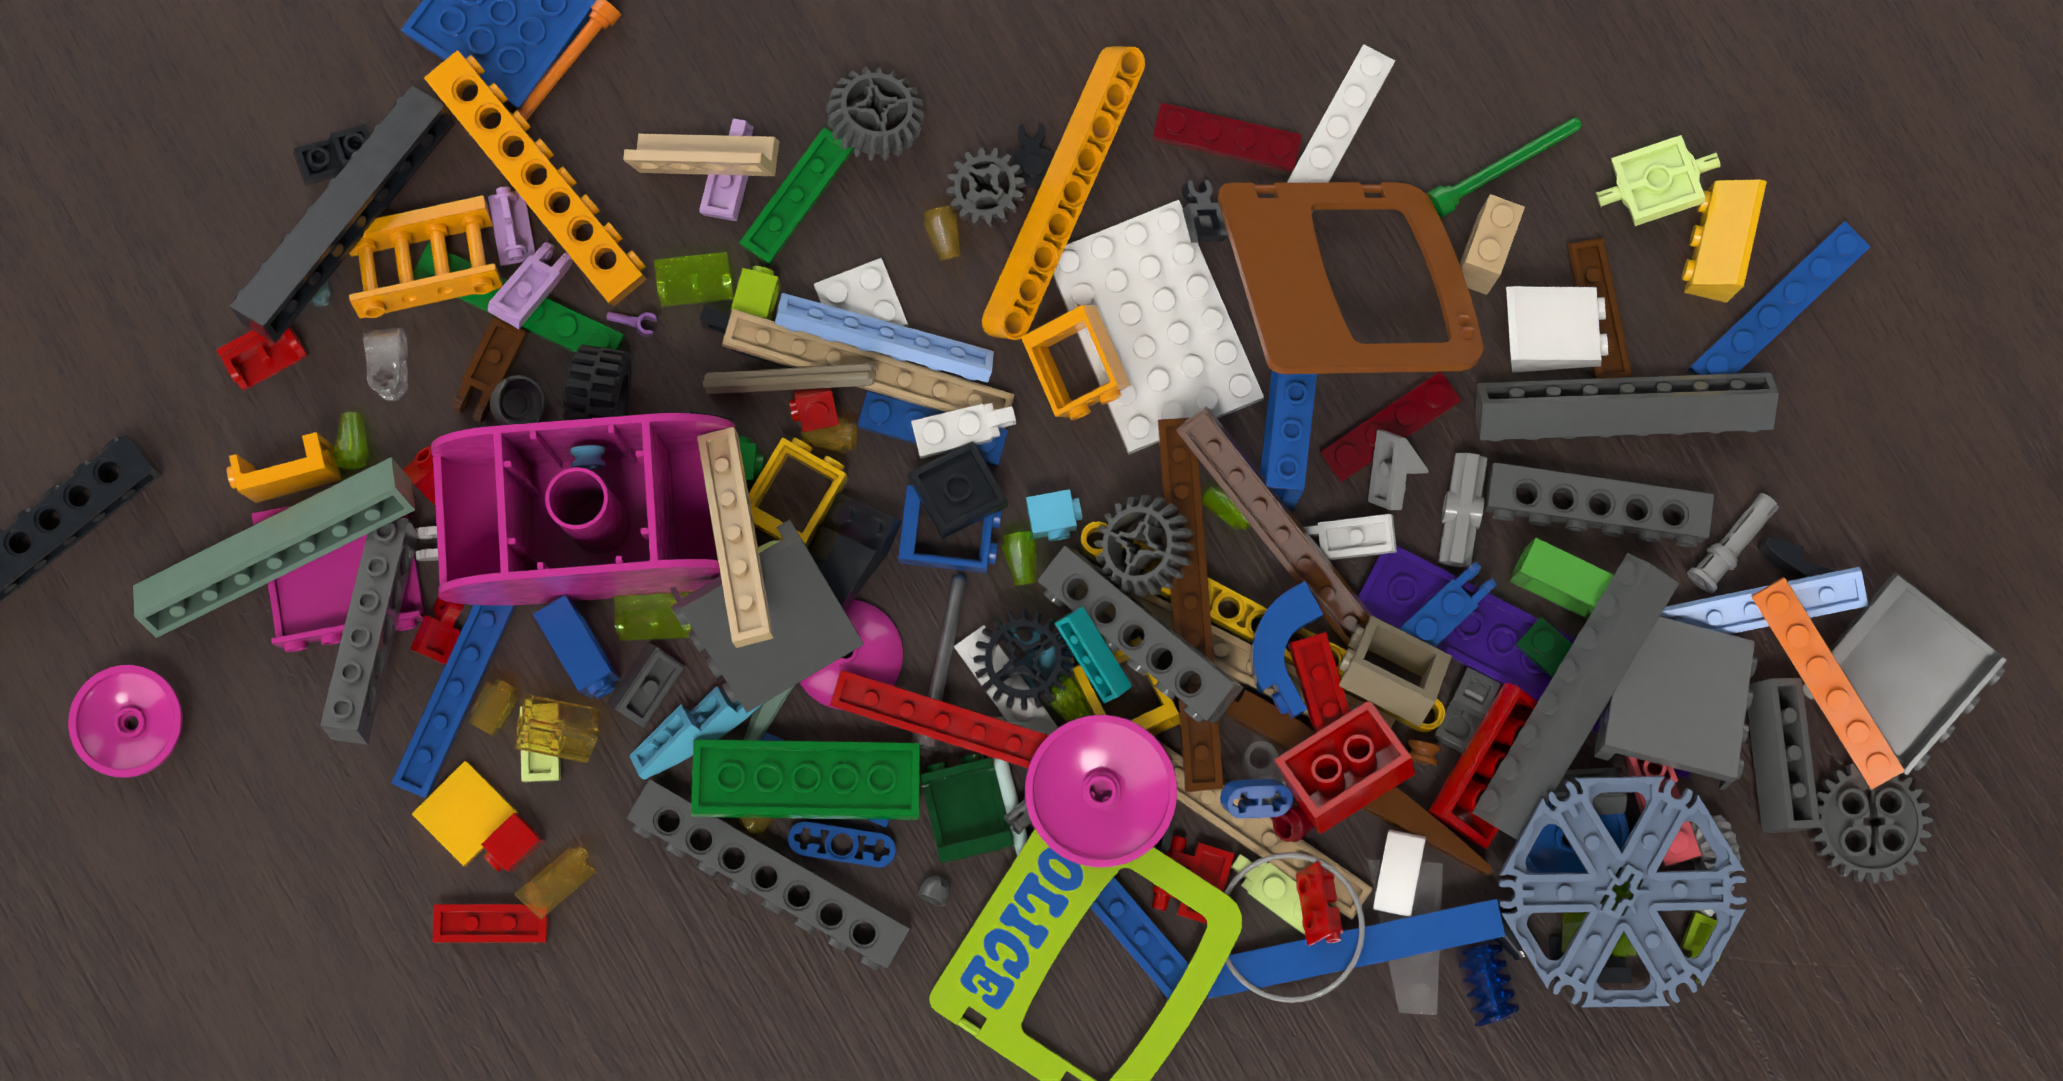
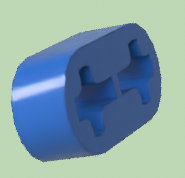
[1220,779,1293,819]

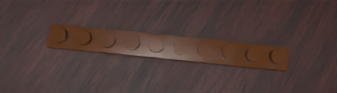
[1157,418,1224,792]

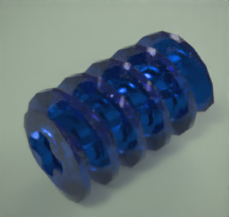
[1455,943,1520,1027]

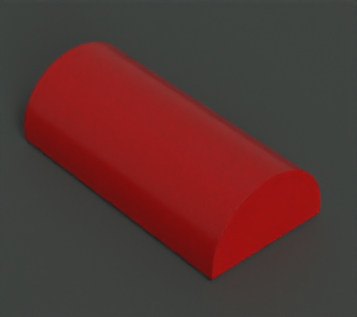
[1428,683,1538,849]

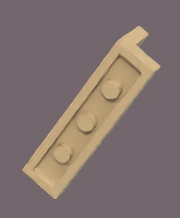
[623,134,779,176]

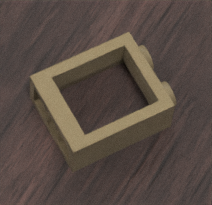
[1338,616,1452,726]

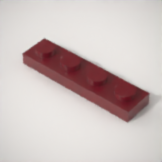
[1152,103,1302,172]
[1319,371,1461,484]

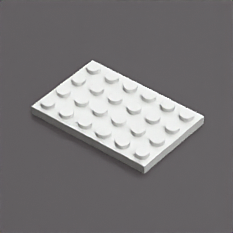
[1053,200,1264,455]

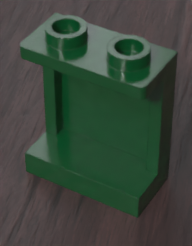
[919,753,1014,865]

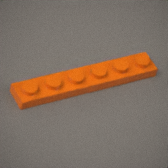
[1751,577,1905,790]

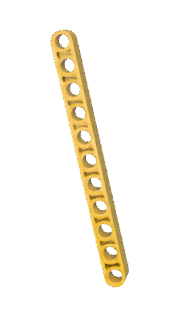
[1080,521,1445,732]

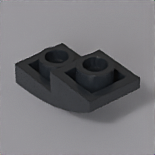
[293,125,370,186]

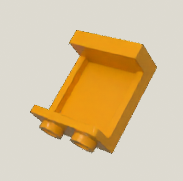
[227,432,341,503]

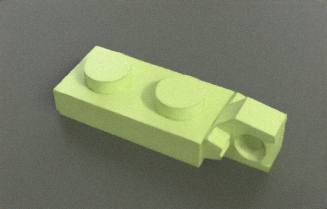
[1231,854,1330,936]

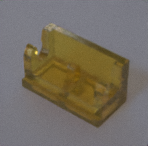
[515,694,599,763]

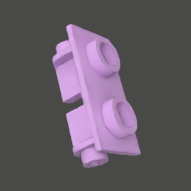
[488,186,535,266]

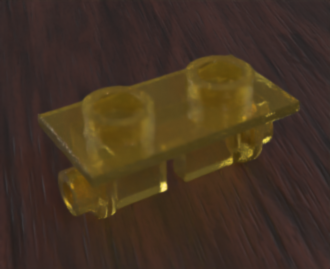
[515,846,596,919]

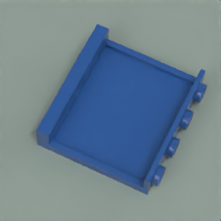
[1260,369,1317,512]

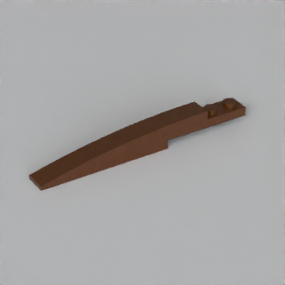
[1222,690,1493,876]

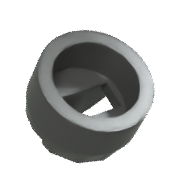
[917,875,950,906]

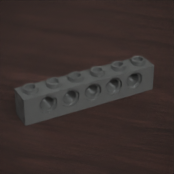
[1483,463,1714,547]
[320,518,418,745]
[1038,546,1244,723]

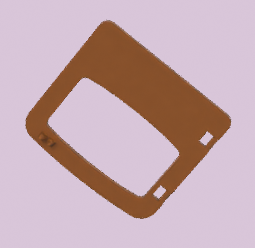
[1218,182,1483,374]

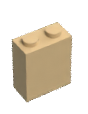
[1460,194,1525,295]

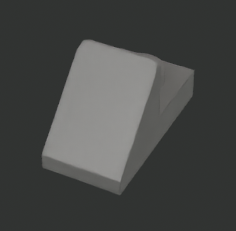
[1368,430,1429,510]

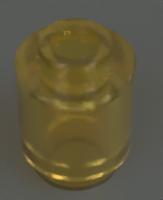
[469,678,520,736]

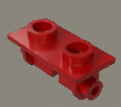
[1295,861,1344,946]

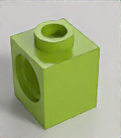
[731,266,781,320]

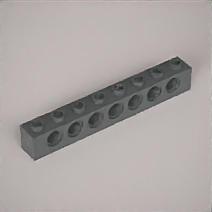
[626,779,911,972]

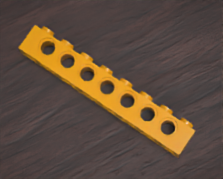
[424,50,647,307]

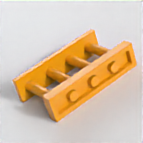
[349,195,503,319]

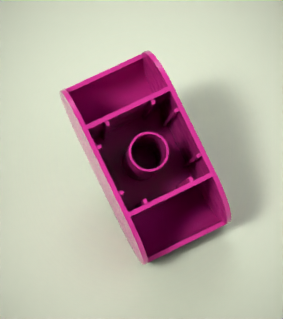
[431,413,736,606]

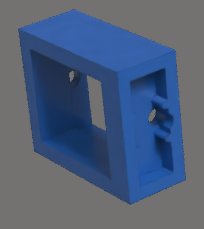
[898,485,1002,574]
[533,595,621,699]

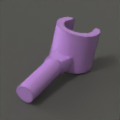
[607,311,657,337]

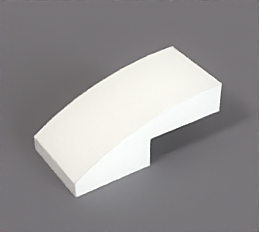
[1373,829,1426,917]

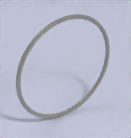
[1224,852,1365,1003]

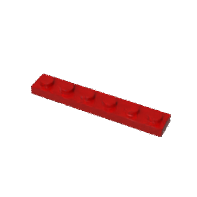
[830,669,1049,768]

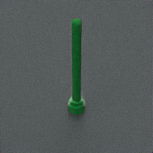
[1427,118,1582,218]

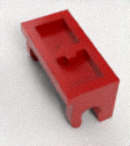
[216,325,308,391]

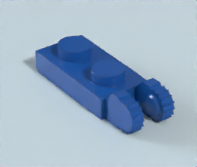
[1399,561,1497,647]

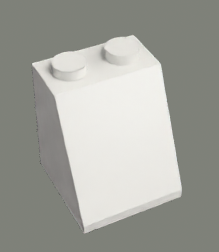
[1506,286,1608,373]

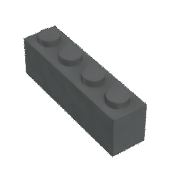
[1748,678,1820,834]

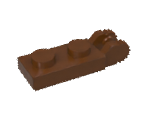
[452,316,528,423]

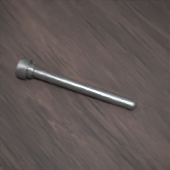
[911,574,966,751]

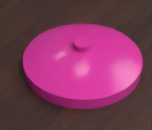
[1025,715,1177,867]

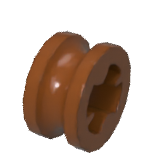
[1408,740,1441,766]

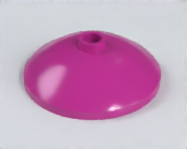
[799,600,903,710]
[68,665,183,778]

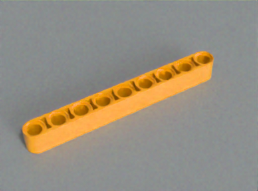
[982,46,1145,340]

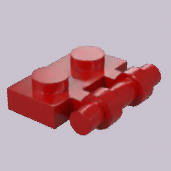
[1152,835,1235,924]

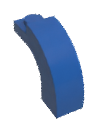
[1250,582,1323,719]

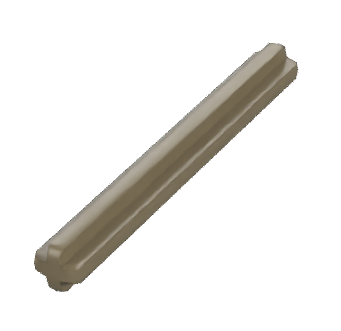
[703,364,876,394]

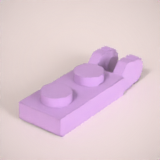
[488,242,573,329]

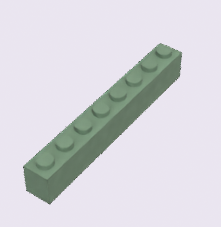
[133,457,415,638]

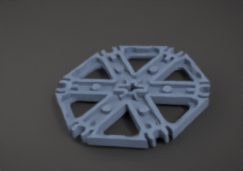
[1498,776,1747,1008]

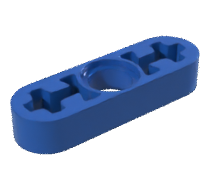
[788,822,896,868]

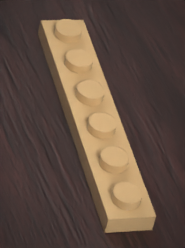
[697,426,774,648]

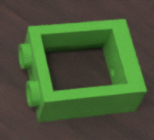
[1508,538,1614,619]

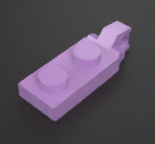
[699,119,754,221]

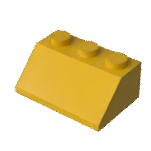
[1682,179,1767,303]

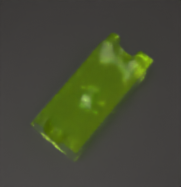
[654,252,734,307]
[614,593,693,641]

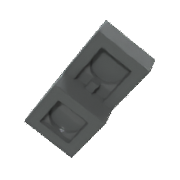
[1432,667,1501,753]

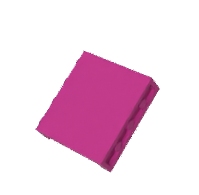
[251,506,426,652]

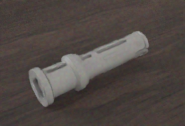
[1687,493,1779,594]

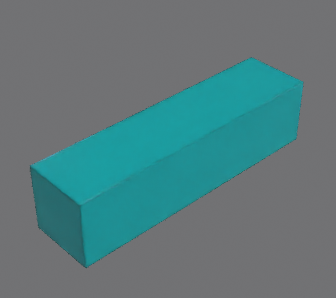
[1054,606,1132,703]

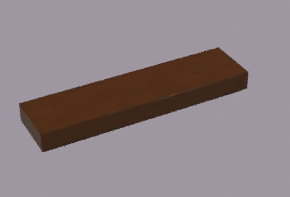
[1566,237,1633,379]

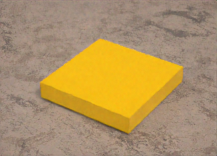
[412,761,519,867]

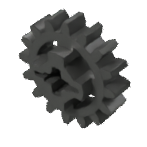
[946,147,1026,228]

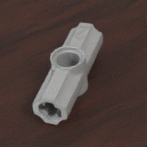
[1438,453,1487,568]

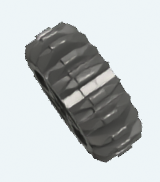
[826,66,924,161]
[1094,495,1195,597]

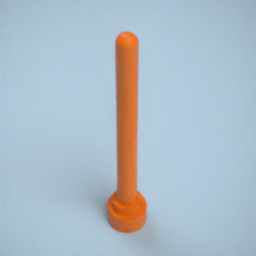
[517,0,622,121]

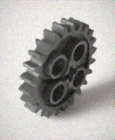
[1810,763,1933,884]

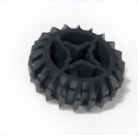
[973,609,1075,711]

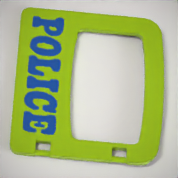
[929,829,1242,1081]

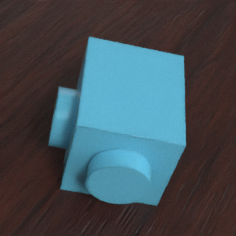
[1026,489,1082,541]

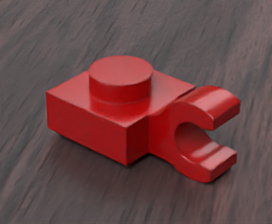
[410,596,464,665]

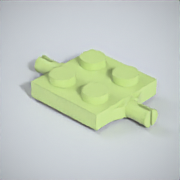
[1596,135,1721,226]

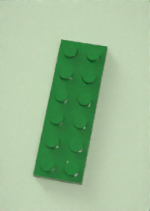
[691,740,920,820]

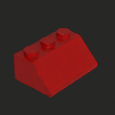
[1274,701,1415,834]

